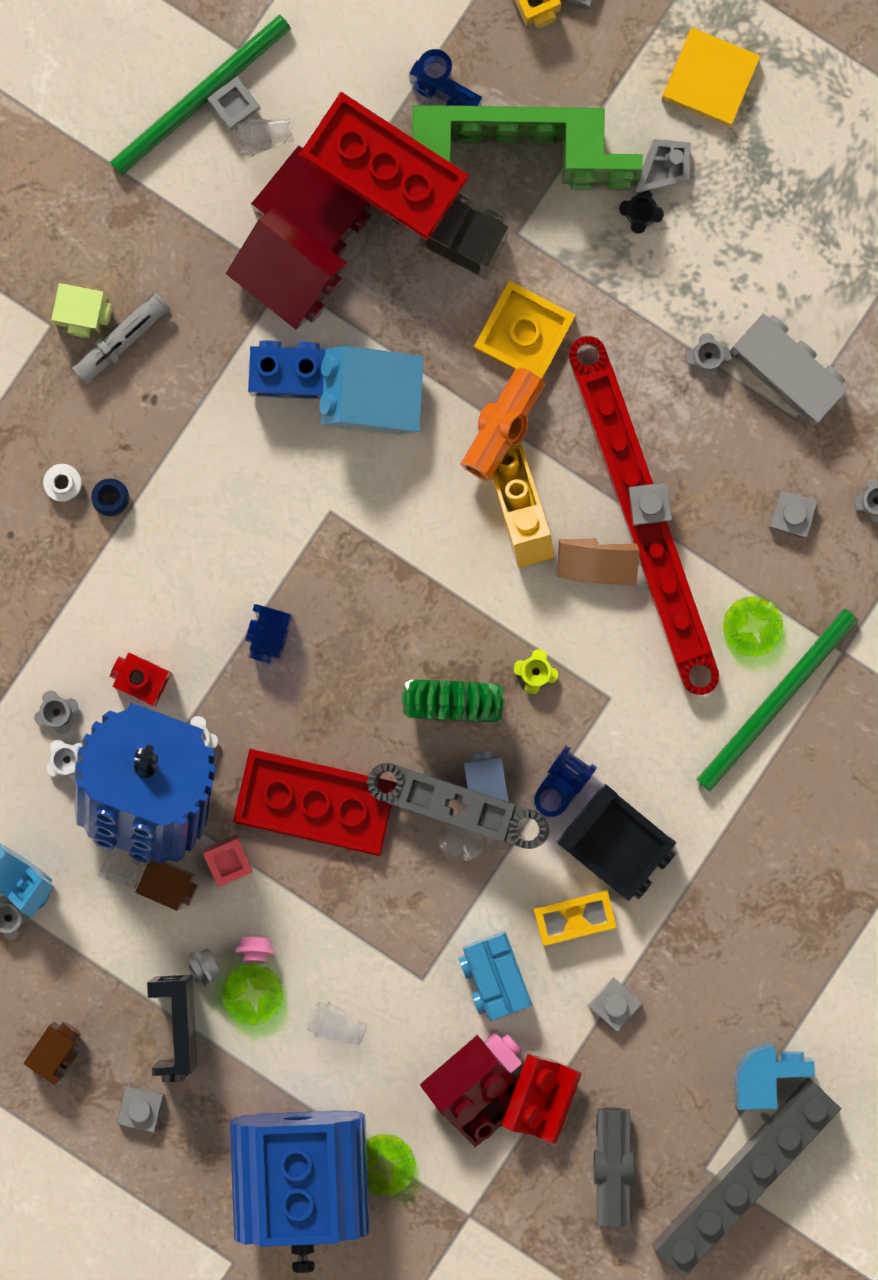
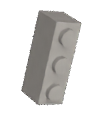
[730,313,848,427]

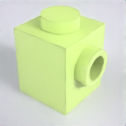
[51,283,112,338]

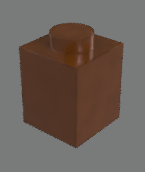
[135,861,198,911]

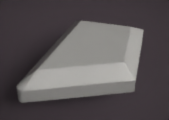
[634,139,691,194]

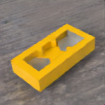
[533,890,617,946]

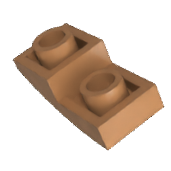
[557,538,640,585]

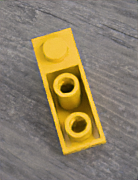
[492,443,555,568]

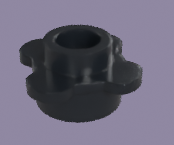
[619,191,664,234]

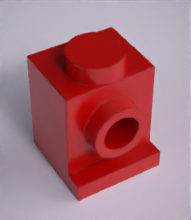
[110,652,172,707]

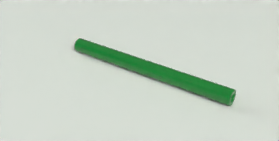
[109,14,291,176]
[696,608,859,792]

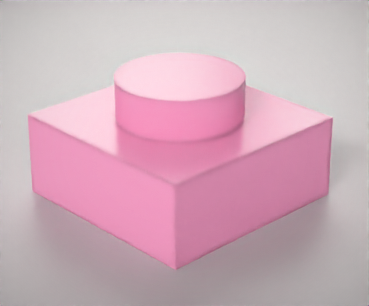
[485,1031,522,1073]

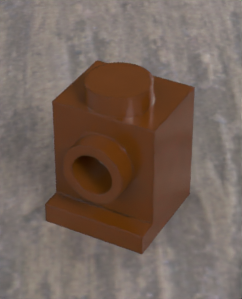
[23,1022,81,1085]

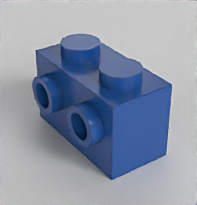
[248,340,325,399]

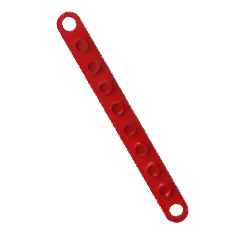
[569,336,720,695]

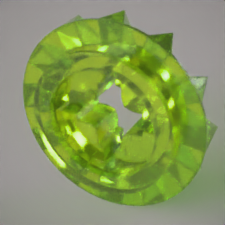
[723,597,784,657]
[222,964,283,1025]
[366,1134,415,1196]

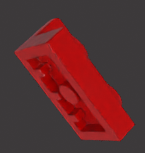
[501,1054,581,1144]

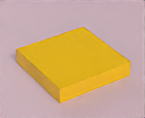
[661,27,760,127]
[474,280,576,379]

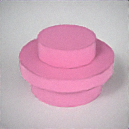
[236,937,274,964]

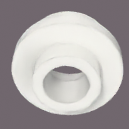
[43,464,82,502]

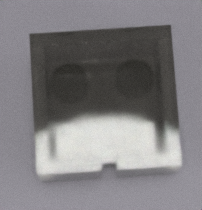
[419,194,509,280]

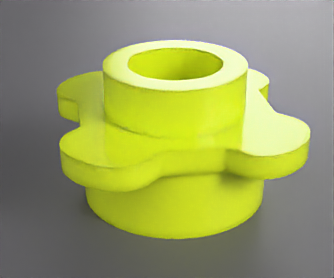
[513,649,558,694]

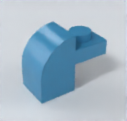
[0,843,54,918]
[734,1043,815,1110]

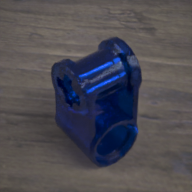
[532,745,597,818]

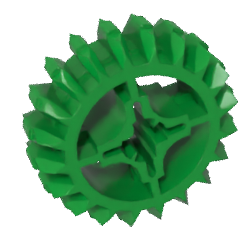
[402,679,505,722]

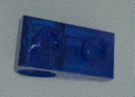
[409,49,483,106]

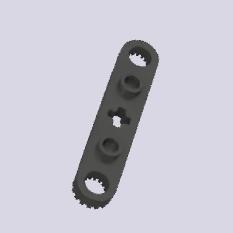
[367,763,549,849]

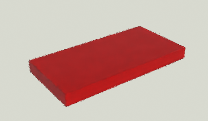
[298,92,470,242]
[232,749,397,856]

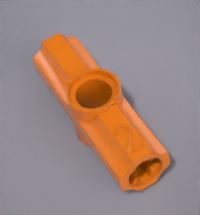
[460,367,546,481]

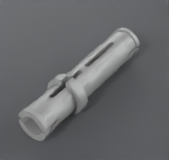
[71,292,171,386]

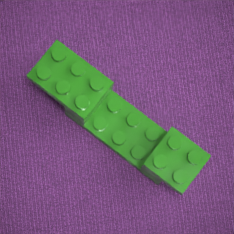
[412,105,643,191]

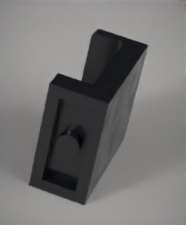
[556,784,677,901]
[147,974,197,1082]

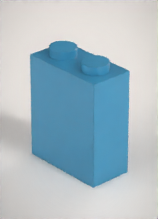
[319,345,424,434]

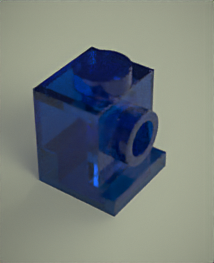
[245,604,293,664]

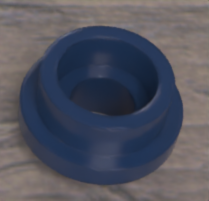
[91,478,130,517]

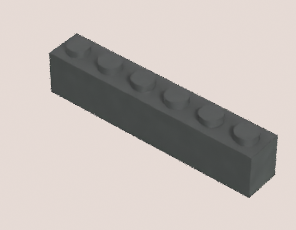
[652,1077,842,1278]

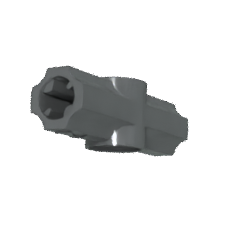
[593,1107,634,1228]

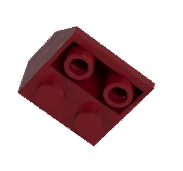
[420,1035,518,1148]

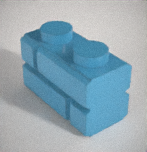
[458,931,532,1021]

